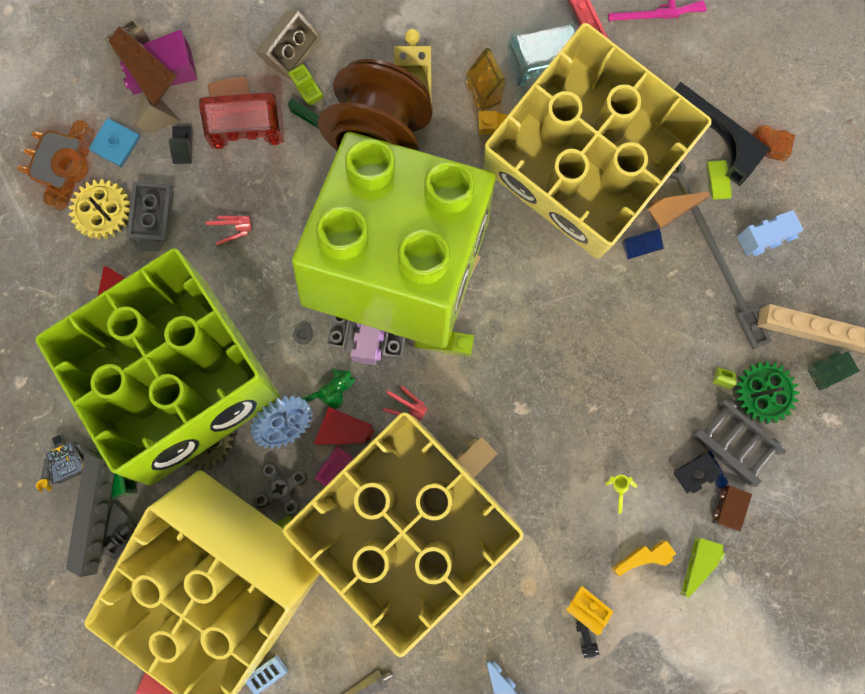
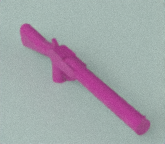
[608,0,707,22]

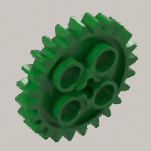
[734,361,800,424]

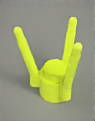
[605,475,637,514]

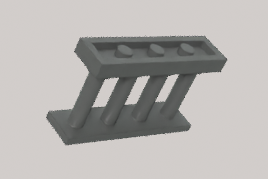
[691,400,786,487]

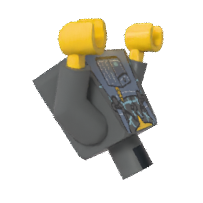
[36,435,92,493]

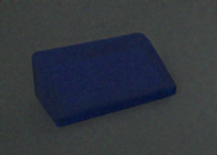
[622,229,664,260]

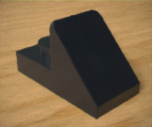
[169,126,193,164]

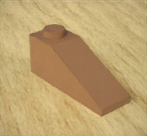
[648,192,710,229]

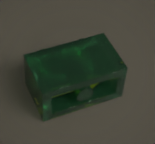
[808,350,860,390]

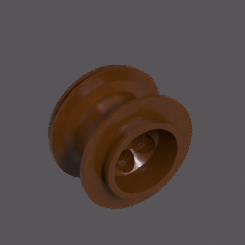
[318,59,433,151]

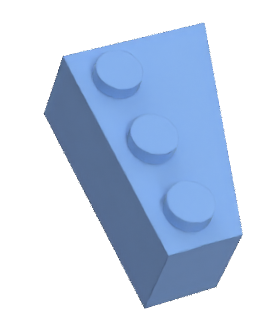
[737,210,803,257]

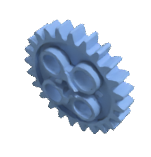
[250,395,313,449]

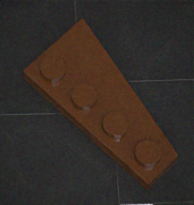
[108,26,177,106]

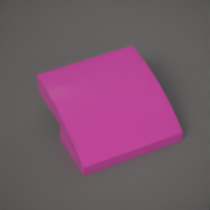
[314,446,354,486]

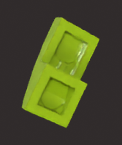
[288,64,324,107]
[706,160,732,200]

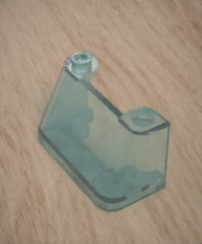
[507,23,579,86]

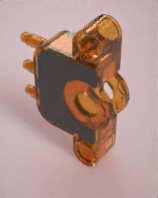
[17,120,95,211]

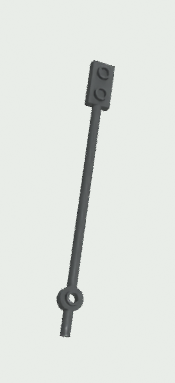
[669,161,772,350]

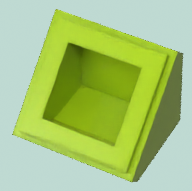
[712,367,737,389]

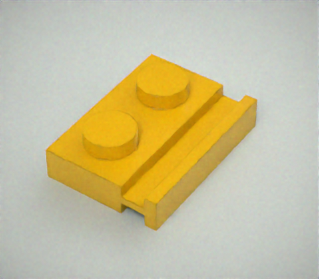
[566,586,614,636]

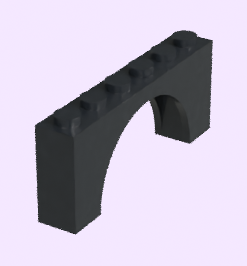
[674,82,770,186]

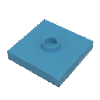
[88,118,141,168]

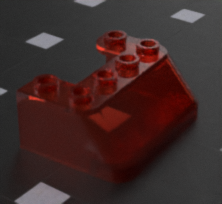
[199,93,284,149]

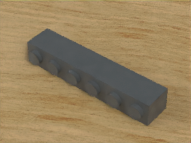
[66,452,114,577]

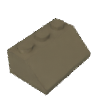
[256,10,322,79]

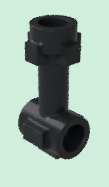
[576,621,600,659]

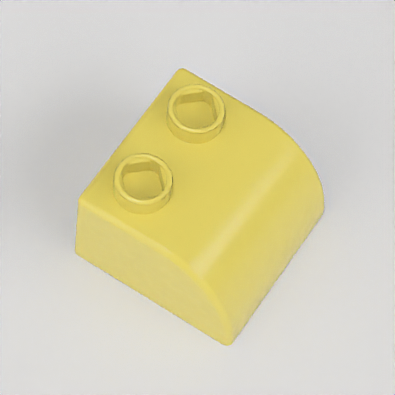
[84,470,320,694]

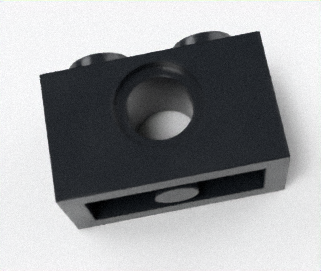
[673,451,721,494]

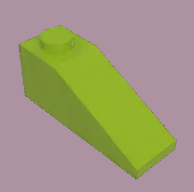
[414,332,474,358]
[680,537,724,598]

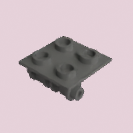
[101,503,137,560]

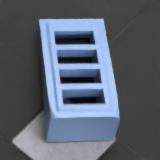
[246,654,288,694]

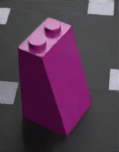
[120,30,198,95]

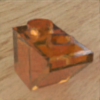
[752,125,795,162]

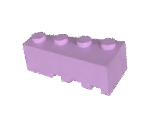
[351,323,385,365]

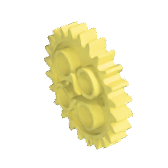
[68,179,130,240]

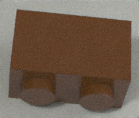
[712,486,752,532]

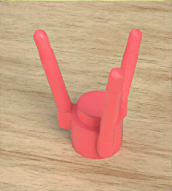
[205,216,252,246]
[383,386,428,421]

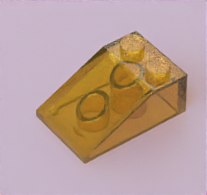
[465,47,506,111]

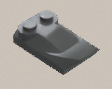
[127,181,173,251]

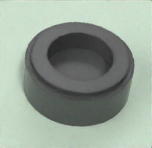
[293,325,313,345]

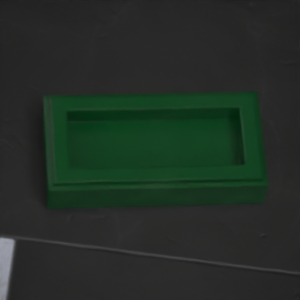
[287,99,319,129]

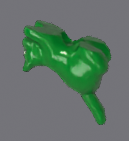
[302,368,355,409]

